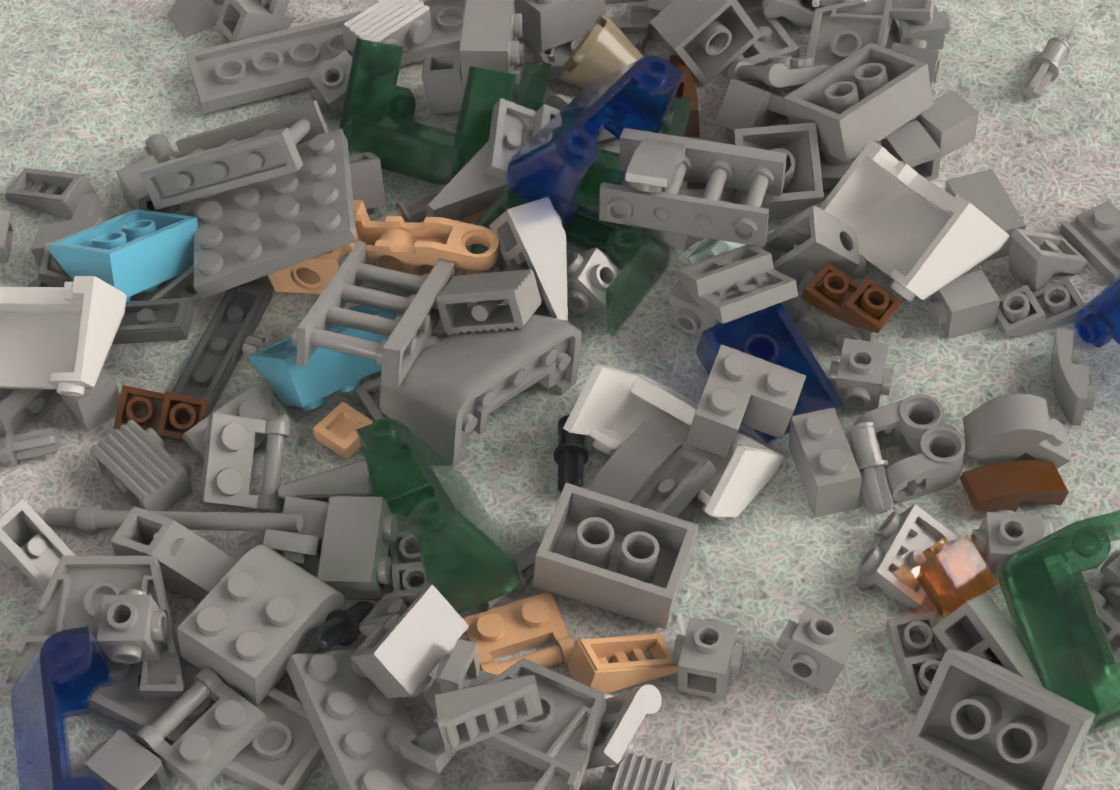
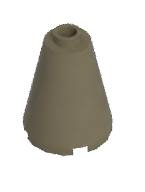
[557,13,670,116]

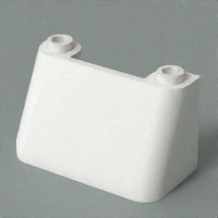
[819,139,1010,302]
[0,276,127,397]

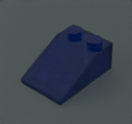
[695,303,844,444]

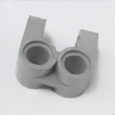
[853,394,966,502]

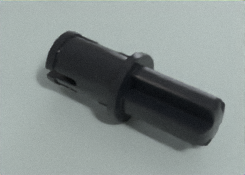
[553,415,589,493]
[306,601,374,654]

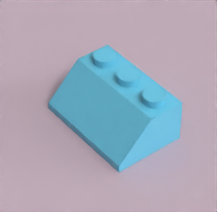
[48,209,198,302]
[249,305,397,411]

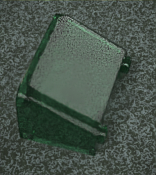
[356,418,520,614]

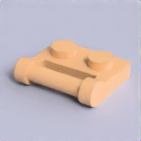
[463,591,575,675]

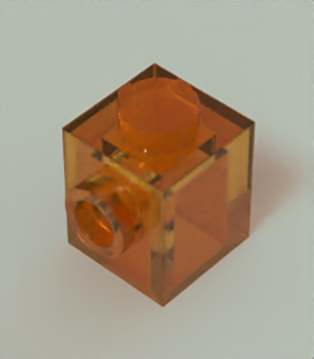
[911,535,998,618]

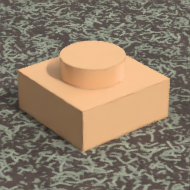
[313,401,376,460]

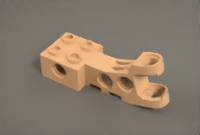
[268,200,499,294]

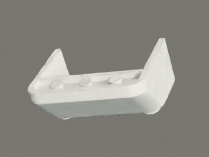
[563,364,786,521]

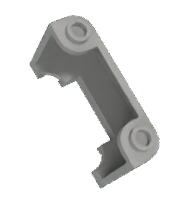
[379,314,582,467]

